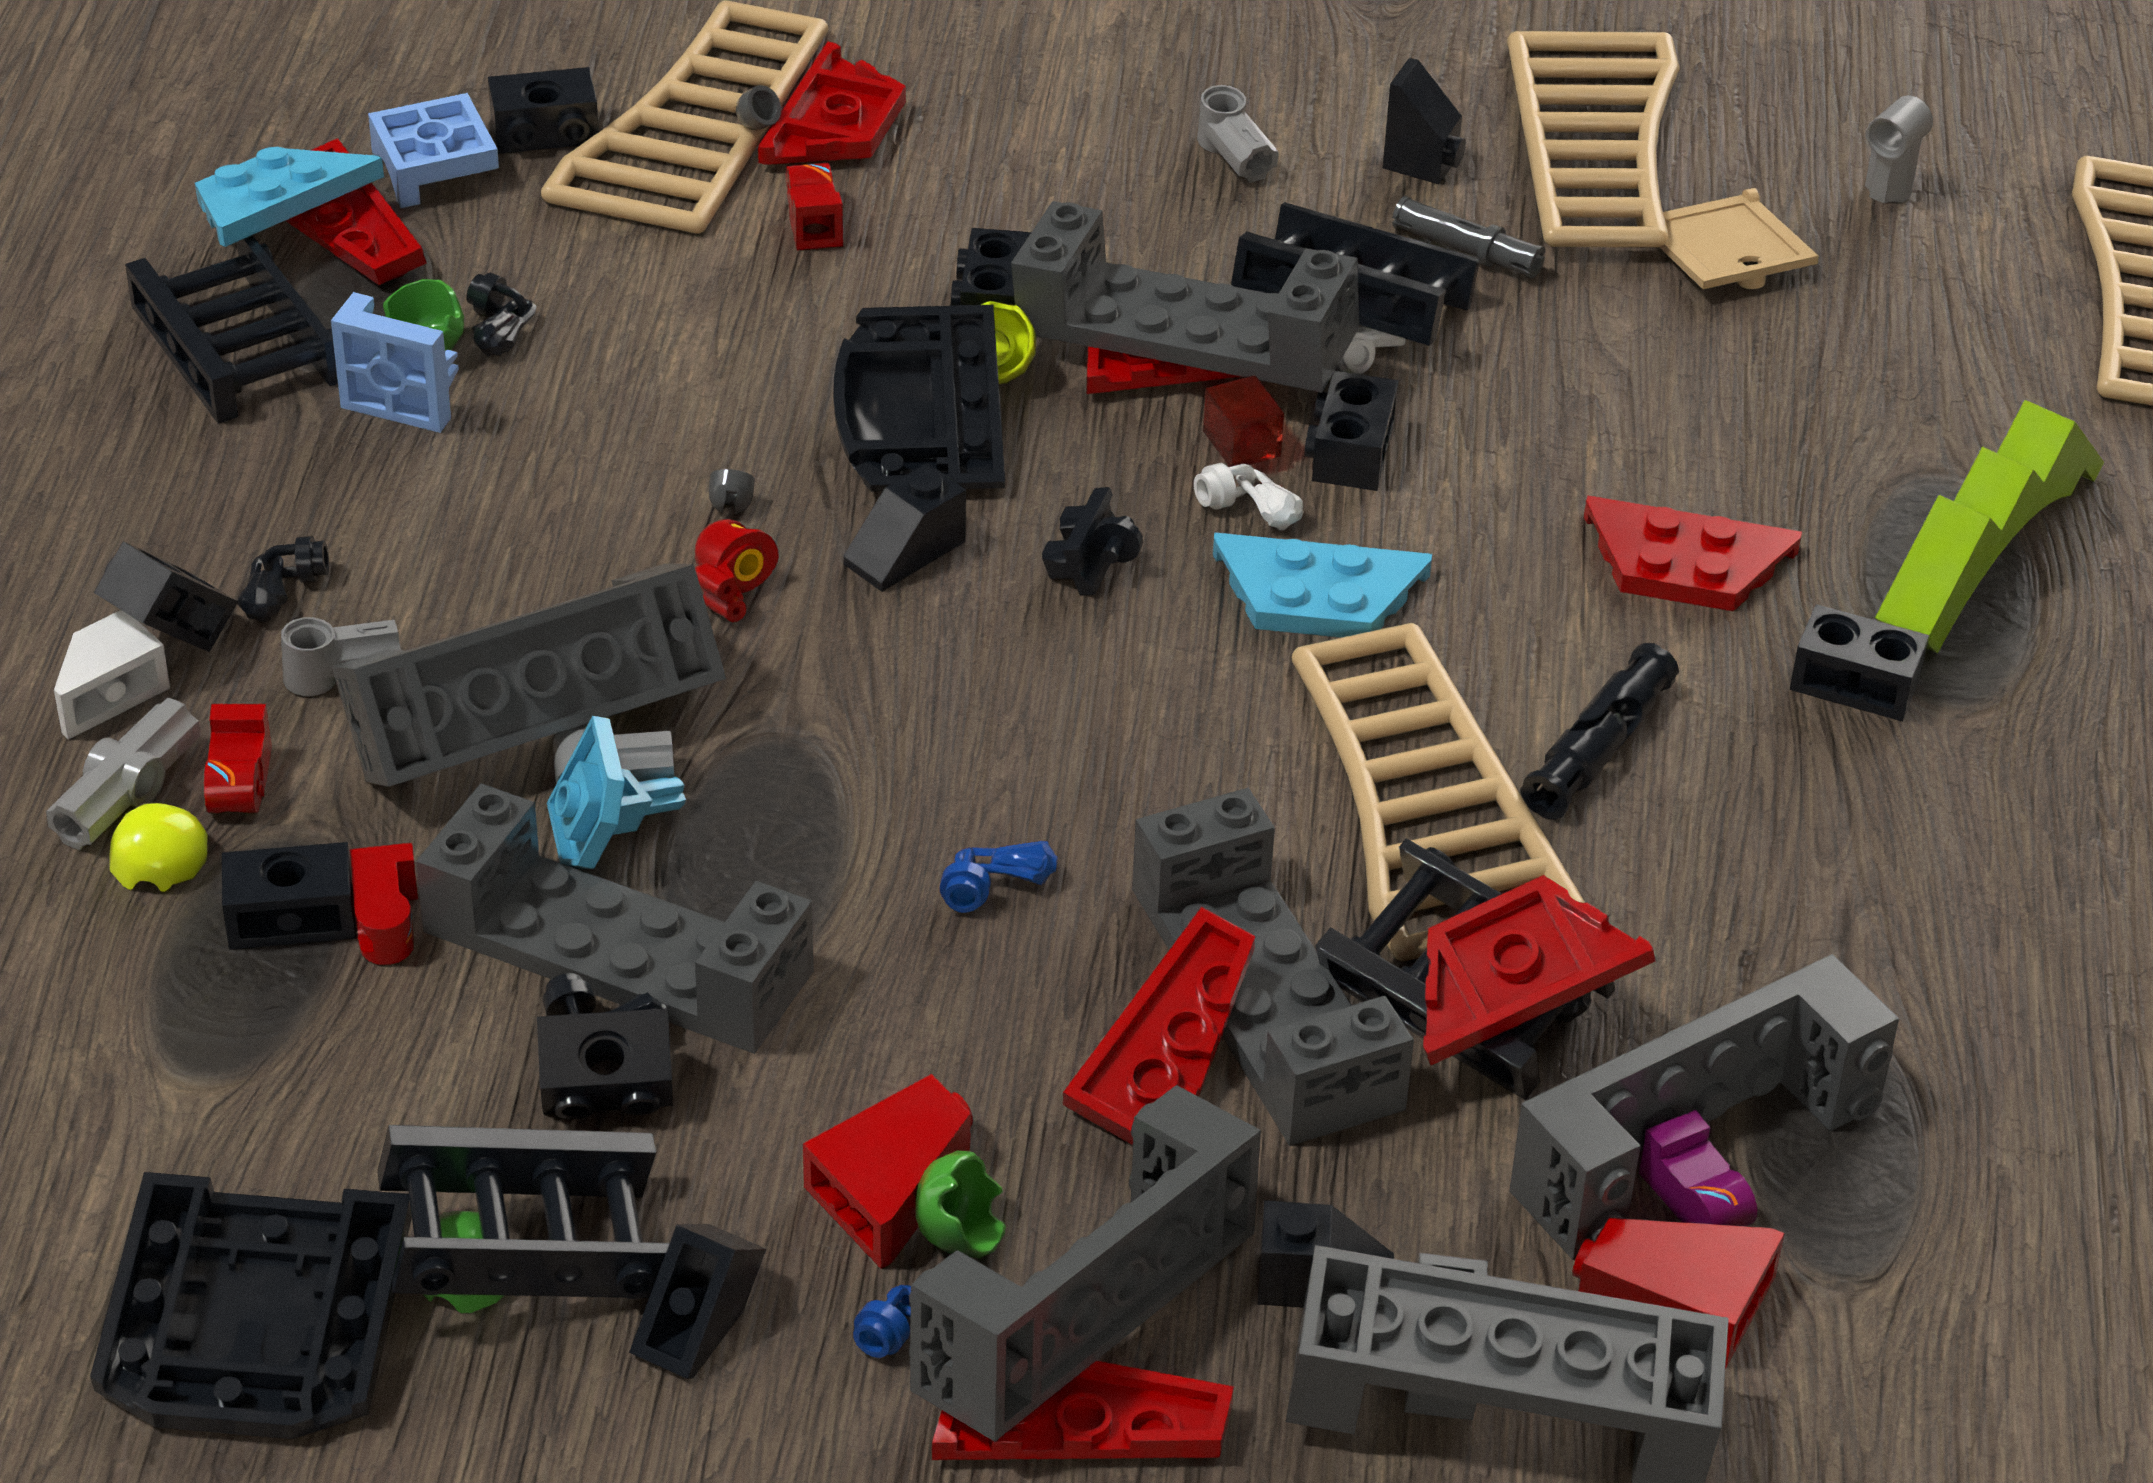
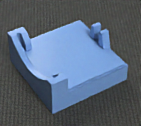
[368,93,499,208]
[331,292,459,433]

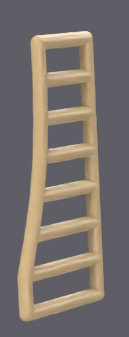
[541,0,828,234]
[1507,31,1680,247]
[2072,156,2153,406]
[1292,623,1585,961]

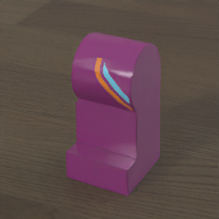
[1639,1110,1757,1226]

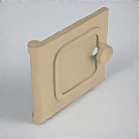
[1636,188,1819,289]

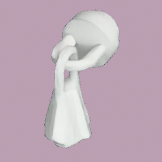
[1337,326,1406,374]
[1194,463,1304,530]

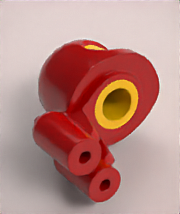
[695,519,779,622]

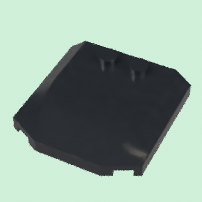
[90,1172,412,1439]

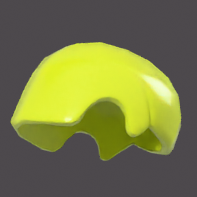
[981,301,1036,384]
[109,803,208,892]

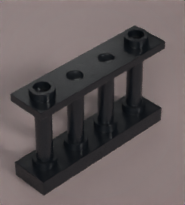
[1231,202,1480,346]
[125,235,338,424]
[1315,838,1615,1100]
[377,1125,669,1299]

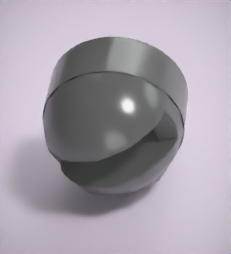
[736,85,781,130]
[708,469,755,515]

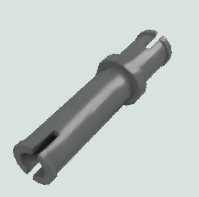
[1392,196,1545,279]

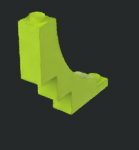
[1875,400,2104,654]

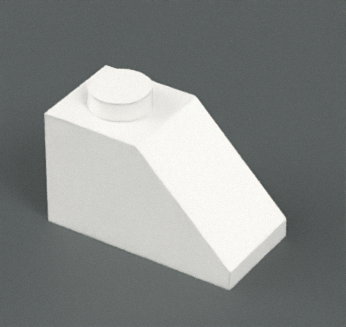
[54,610,170,740]

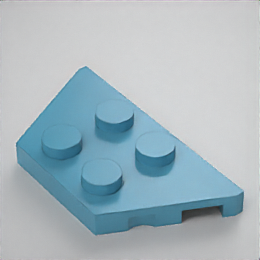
[195,147,384,247]
[1213,532,1432,638]

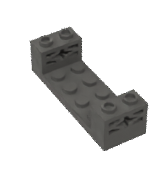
[1011,201,1359,393]
[332,564,726,787]
[416,783,814,1054]
[1132,787,1414,1146]
[1509,954,1899,1260]
[909,1085,1261,1442]
[1286,1245,1729,1483]

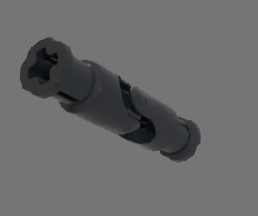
[1520,643,1679,820]

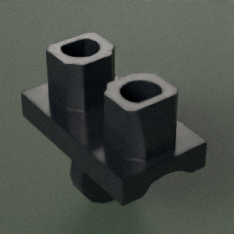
[1042,487,1143,596]

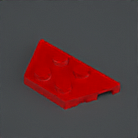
[758,41,906,165]
[1584,495,1802,611]
[1423,875,1656,1066]

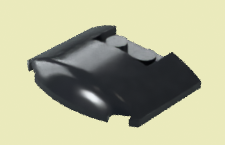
[833,305,1005,492]

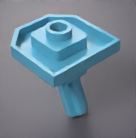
[547,716,686,869]

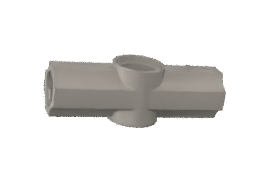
[46,698,201,850]

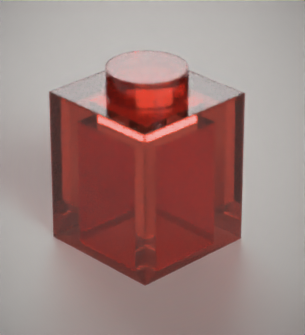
[1203,375,1284,467]

